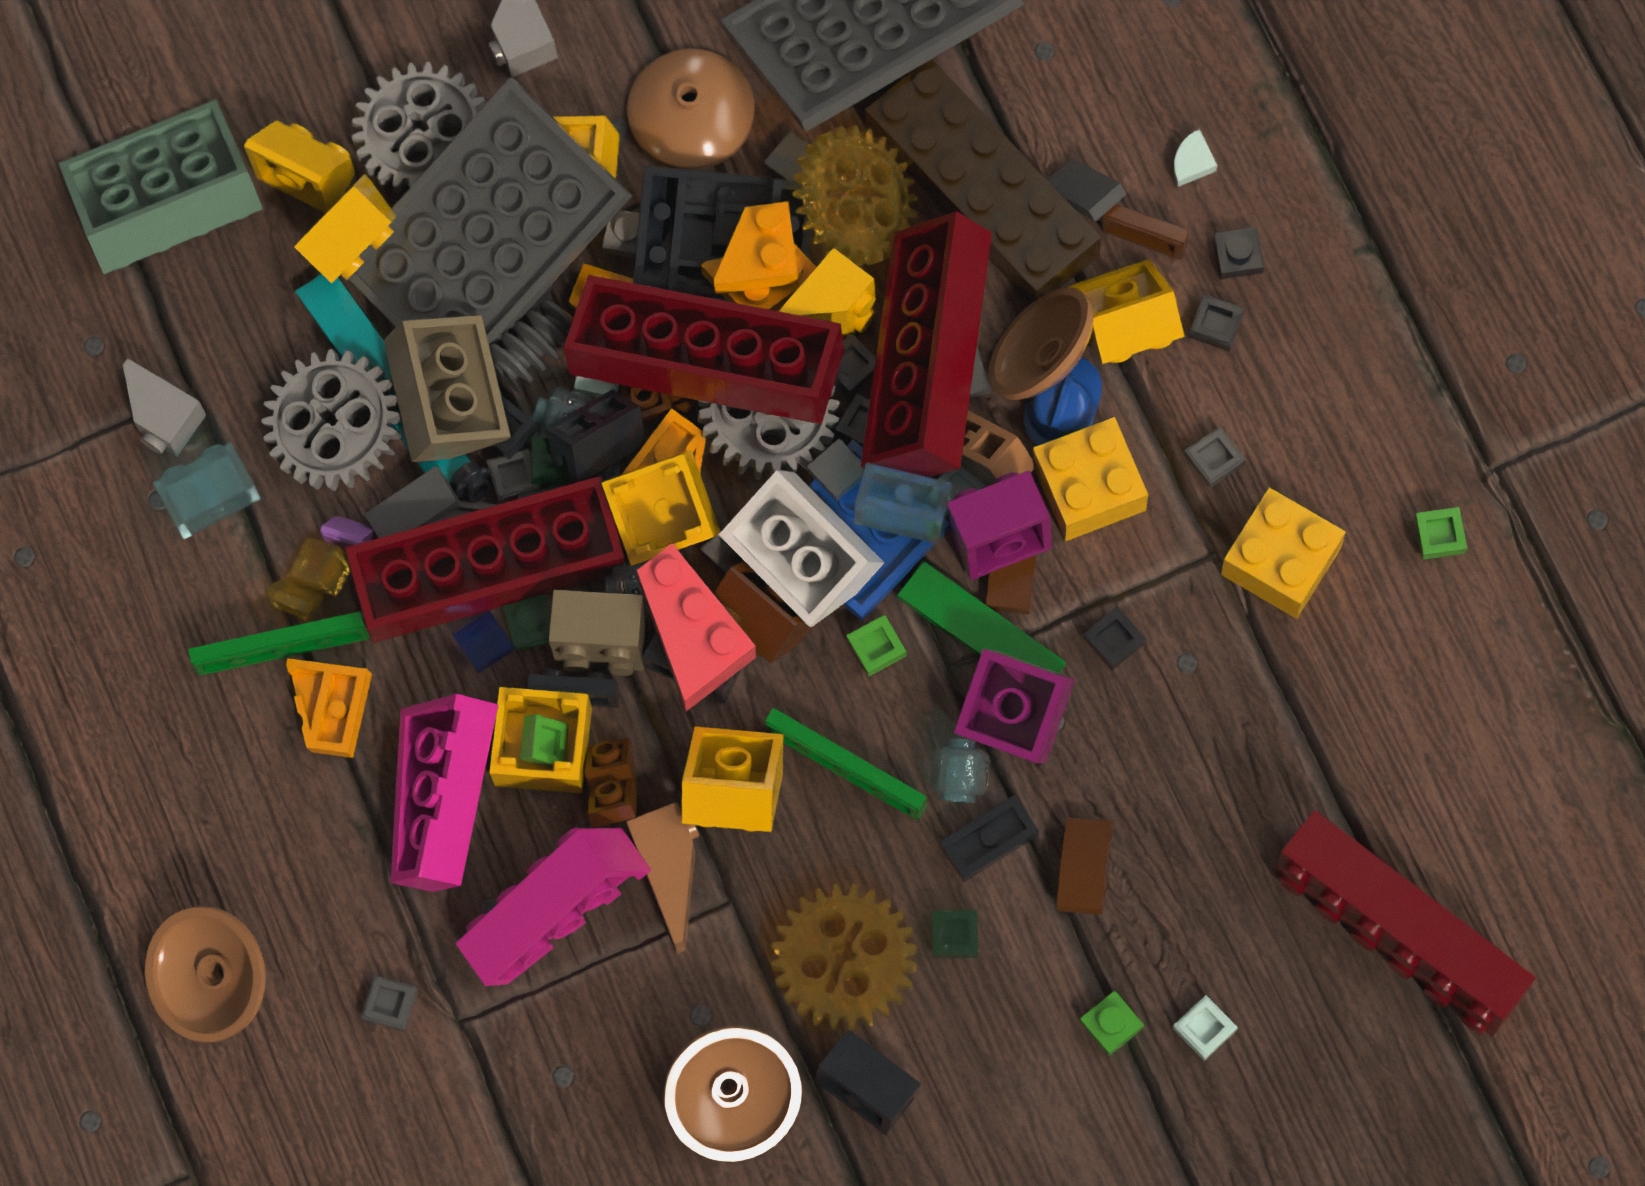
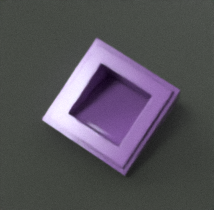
[320,516,376,553]

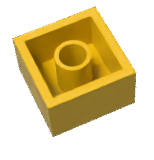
[1032,417,1148,541]
[1221,487,1346,619]
[682,726,784,832]

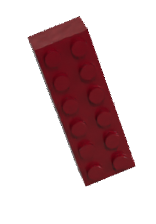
[860,211,992,486]
[563,275,844,425]
[345,476,628,643]
[1275,810,1536,1038]

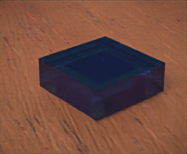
[452,611,515,674]

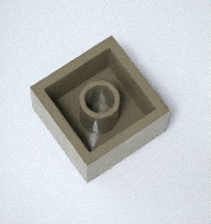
[549,590,648,676]

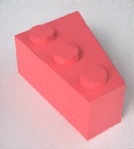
[637,544,756,712]

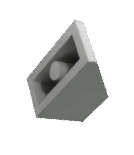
[488,0,558,78]
[123,359,206,457]

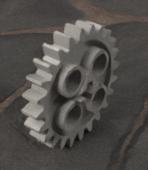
[352,62,486,194]
[261,349,402,491]
[698,386,839,480]

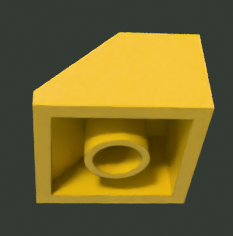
[244,120,356,213]
[294,174,396,283]
[779,248,877,341]
[1069,259,1185,364]

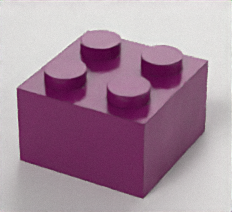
[947,470,1052,580]
[954,648,1075,763]

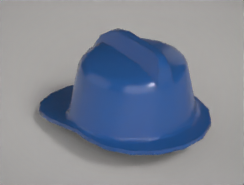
[1023,357,1102,446]

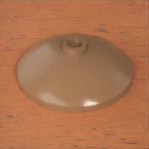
[627,49,755,170]
[988,288,1094,400]
[145,906,266,1042]
[664,1026,801,1161]

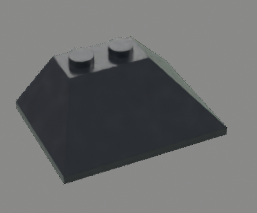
[633,166,817,298]

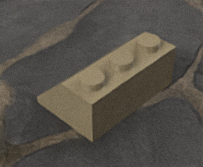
[383,315,511,462]

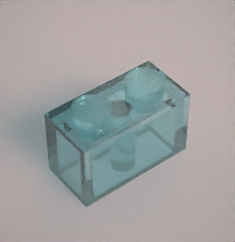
[153,442,261,539]
[854,463,953,544]

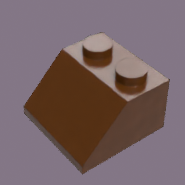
[714,561,819,663]

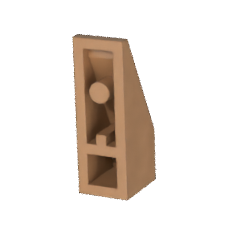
[961,410,1036,486]
[627,802,699,954]

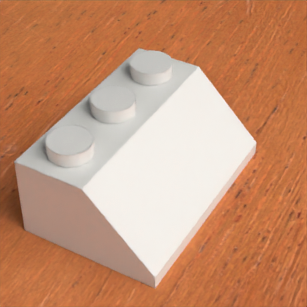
[719,470,885,627]

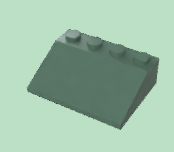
[58,100,263,274]

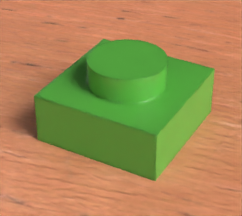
[1414,507,1467,560]
[846,615,907,677]
[520,714,569,769]
[1080,991,1144,1057]

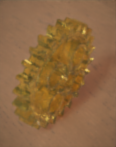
[792,125,918,266]
[771,884,917,1031]

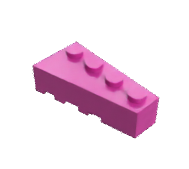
[390,694,498,892]
[456,827,652,986]

